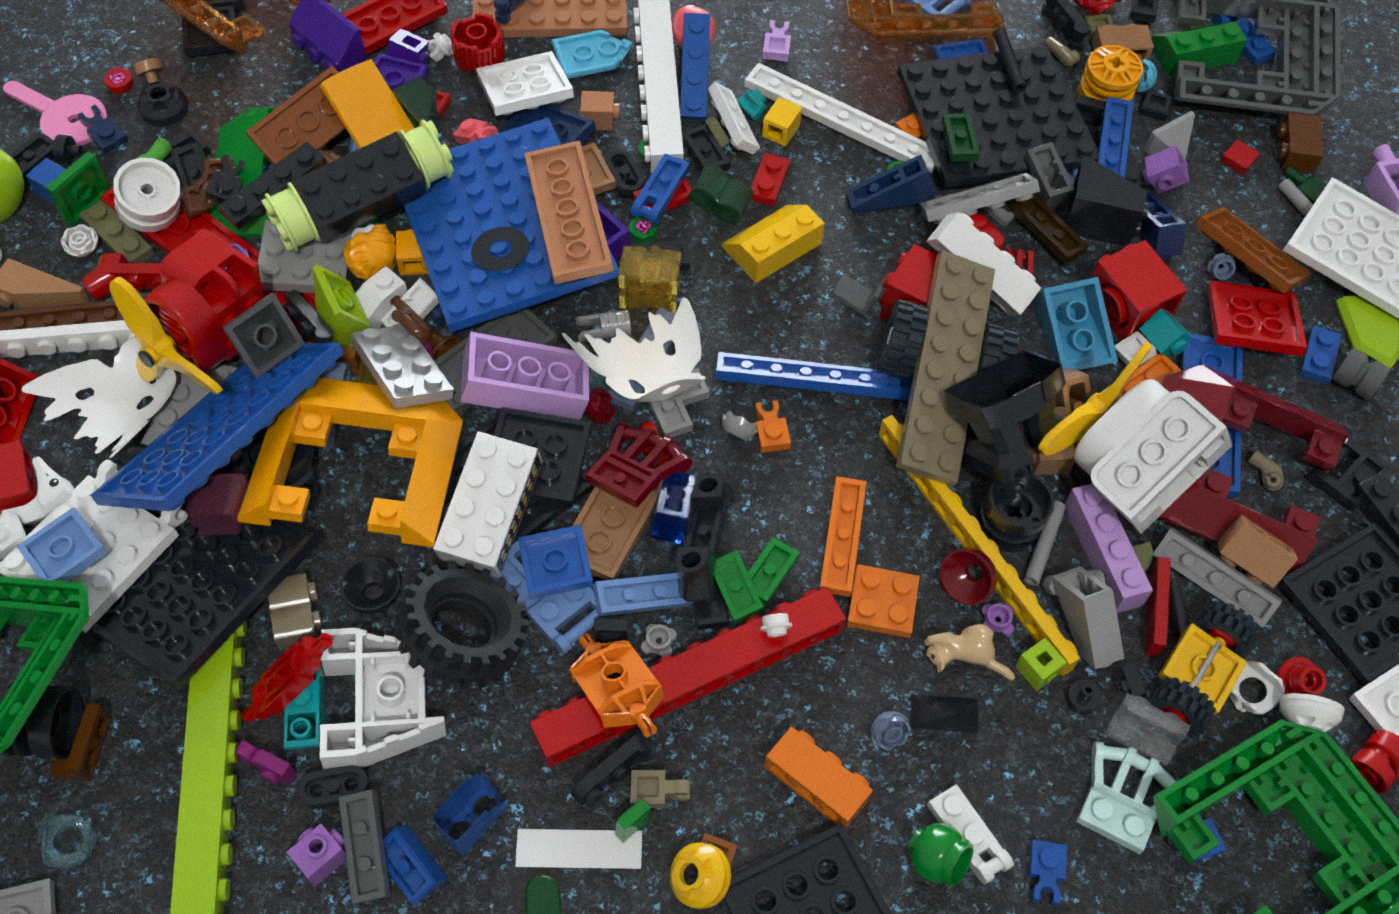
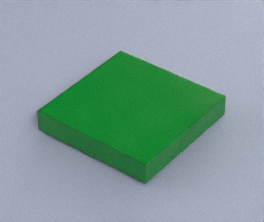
[46,151,111,227]

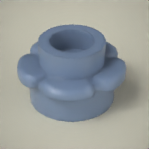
[1207,253,1236,280]

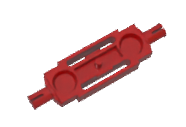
[242,633,333,723]

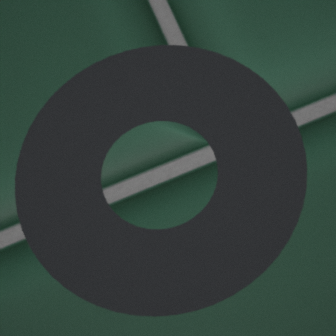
[471,227,529,271]

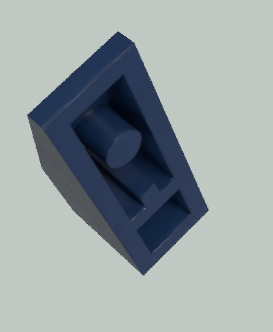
[846,154,939,212]
[1139,192,1186,260]

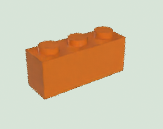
[764,726,873,830]

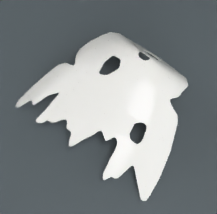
[562,298,706,402]
[22,338,176,458]

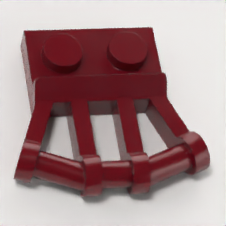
[585,423,693,508]

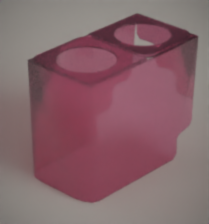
[186,473,249,535]

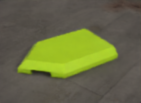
[1335,295,1399,368]

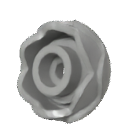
[722,411,758,440]

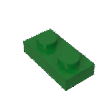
[748,537,800,606]
[713,550,765,623]

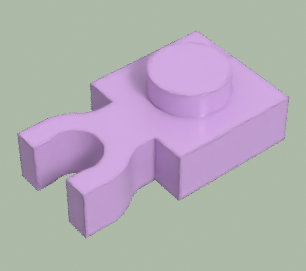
[762,20,791,62]

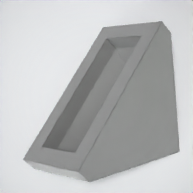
[1144,111,1195,160]

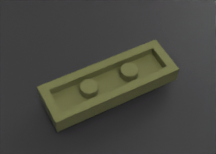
[79,200,155,263]

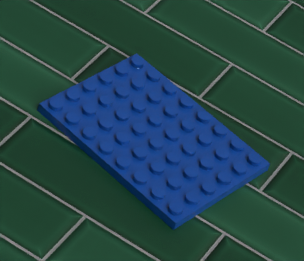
[403,118,620,333]

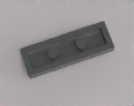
[338,789,391,904]

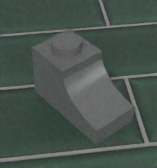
[1025,142,1075,209]

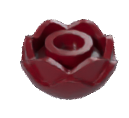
[585,388,615,425]

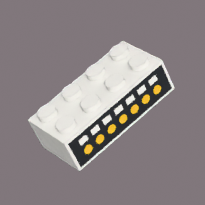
[433,431,542,577]

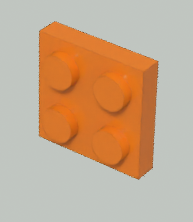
[847,564,920,638]

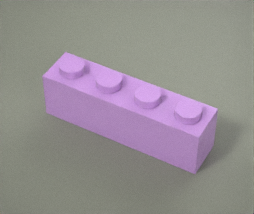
[1065,483,1153,613]

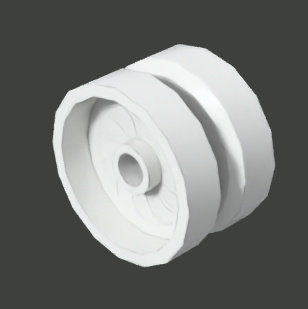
[114,157,180,232]

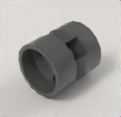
[1331,347,1391,401]

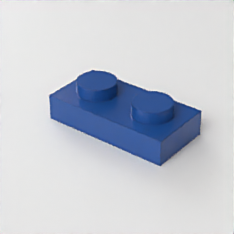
[1298,325,1342,385]

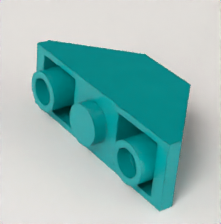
[284,663,327,750]

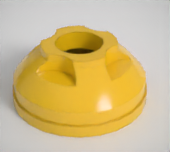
[670,842,731,909]

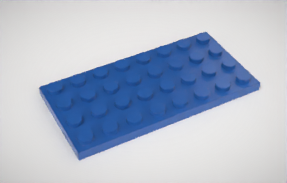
[90,343,345,512]

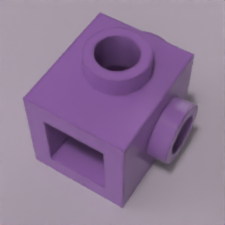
[1143,145,1189,194]
[286,824,346,887]

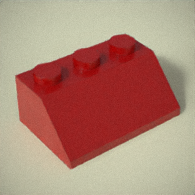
[0,358,39,445]

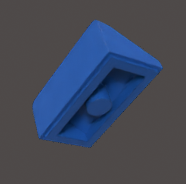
[383,826,448,906]

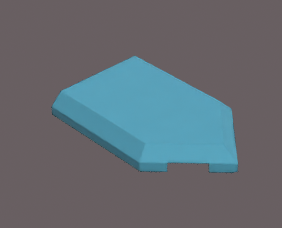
[552,29,633,79]

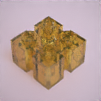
[618,245,682,314]

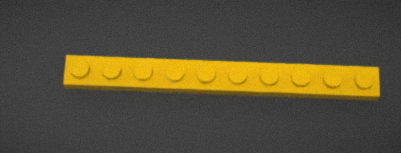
[879,415,1080,676]

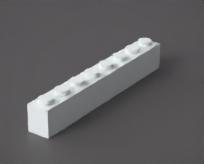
[633,0,684,173]

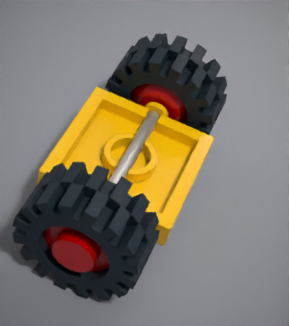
[1147,601,1260,737]

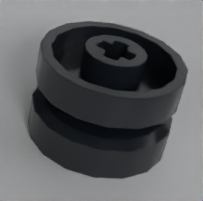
[242,426,318,490]

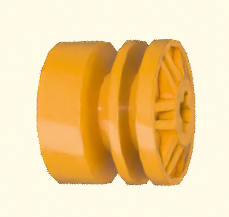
[1077,45,1143,117]

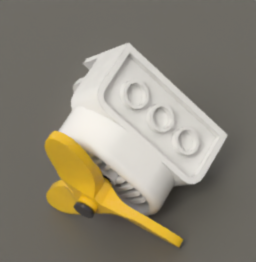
[1038,341,1232,534]

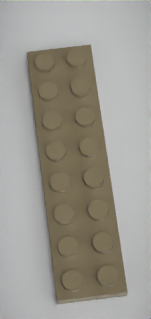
[896,250,995,486]

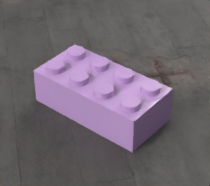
[460,332,589,420]

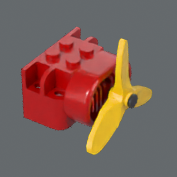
[109,228,264,395]

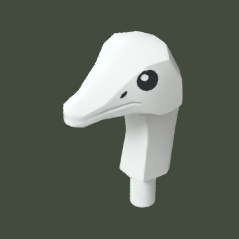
[0,456,75,526]

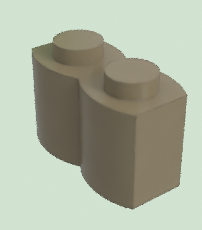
[268,573,323,649]

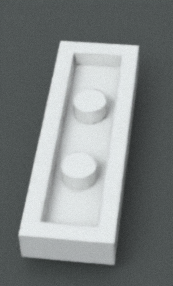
[708,82,760,155]

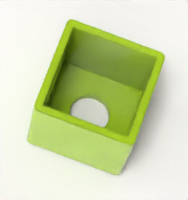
[1015,638,1067,691]

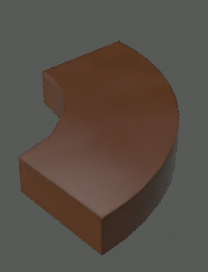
[181,157,233,218]

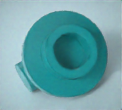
[737,89,768,121]

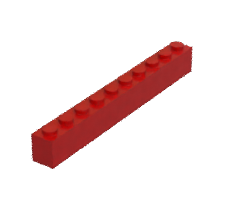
[530,587,846,769]

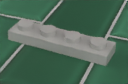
[1153,528,1283,628]

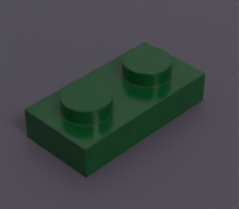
[941,113,980,162]

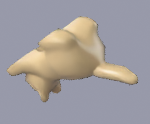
[924,624,1015,680]

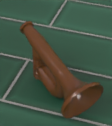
[390,295,460,361]

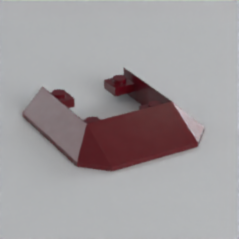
[1158,364,1349,575]

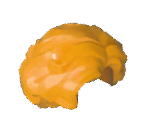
[343,223,397,281]

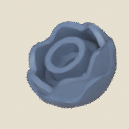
[871,711,911,751]

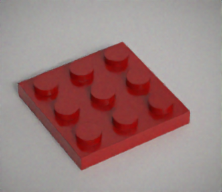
[1207,280,1307,356]

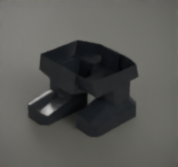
[944,351,1066,483]

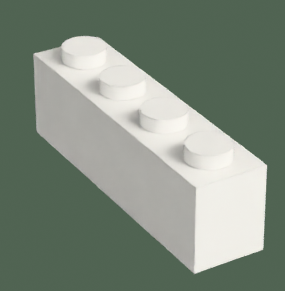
[927,212,1041,316]

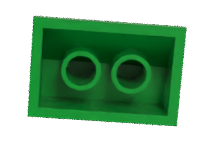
[1151,21,1248,76]

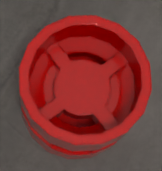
[1350,730,1399,794]

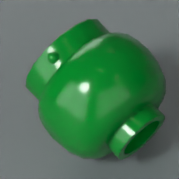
[908,823,974,887]

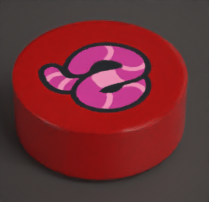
[104,68,134,94]

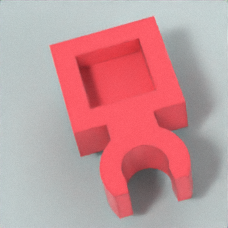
[452,118,499,145]

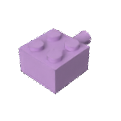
[1363,144,1399,215]

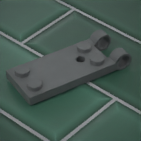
[434,308,557,418]

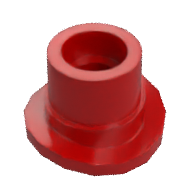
[1277,657,1326,695]

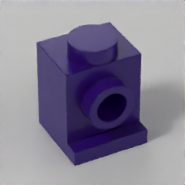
[386,29,430,65]

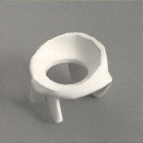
[1229,661,1285,714]

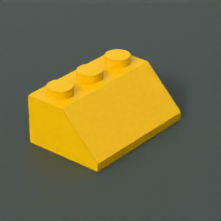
[721,205,825,283]

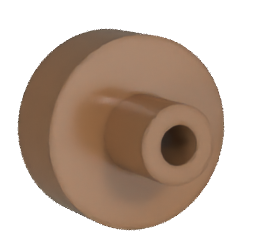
[133,58,163,85]

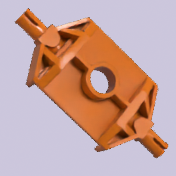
[570,633,664,737]

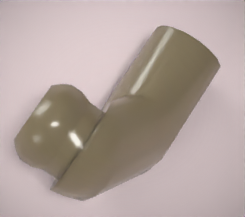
[1044,37,1080,67]

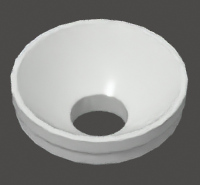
[1279,693,1345,732]

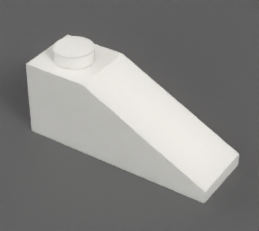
[332,266,407,348]

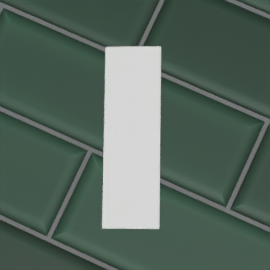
[515,829,642,869]

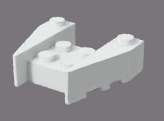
[320,628,446,770]

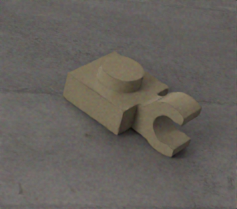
[630,770,690,808]

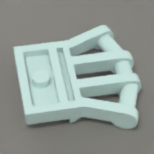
[1076,741,1177,854]

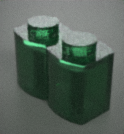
[688,163,754,225]

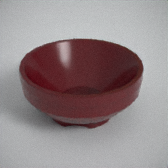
[940,547,997,606]

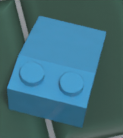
[1033,277,1118,371]

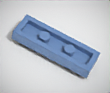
[592,573,693,617]

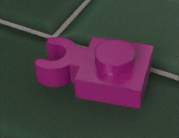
[235,740,297,787]

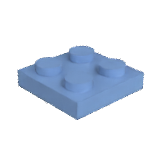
[16,507,108,582]

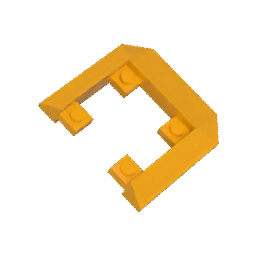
[237,377,463,547]

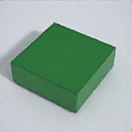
[615,799,651,843]

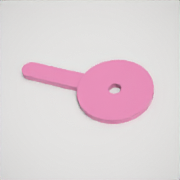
[3,81,108,145]

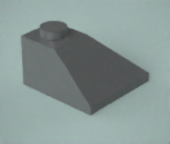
[222,293,305,379]

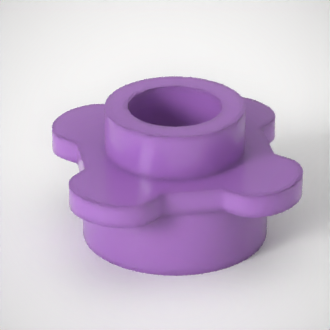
[982,603,1014,636]

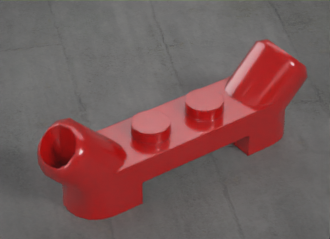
[82,253,162,301]

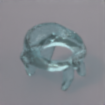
[40,814,98,868]

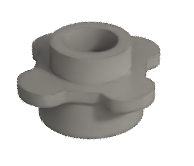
[641,624,677,657]

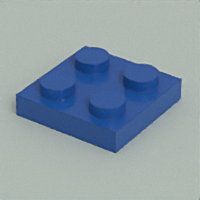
[518,525,593,599]

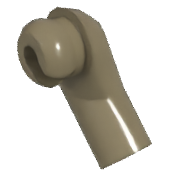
[1248,450,1284,491]

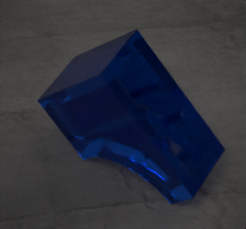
[650,472,695,545]

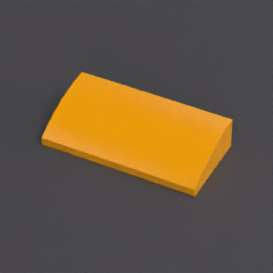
[319,59,414,149]

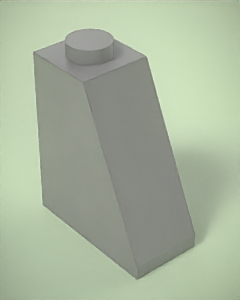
[1052,566,1124,669]

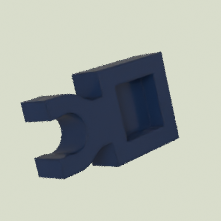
[77,105,128,155]

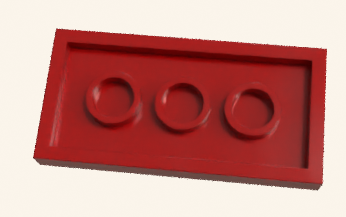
[342,0,448,56]

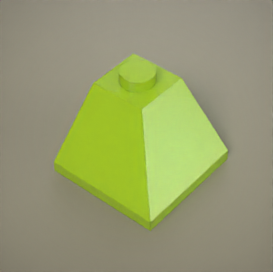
[312,264,372,345]

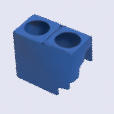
[433,773,508,856]

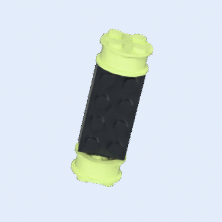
[261,120,454,253]

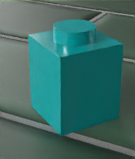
[1139,308,1193,357]

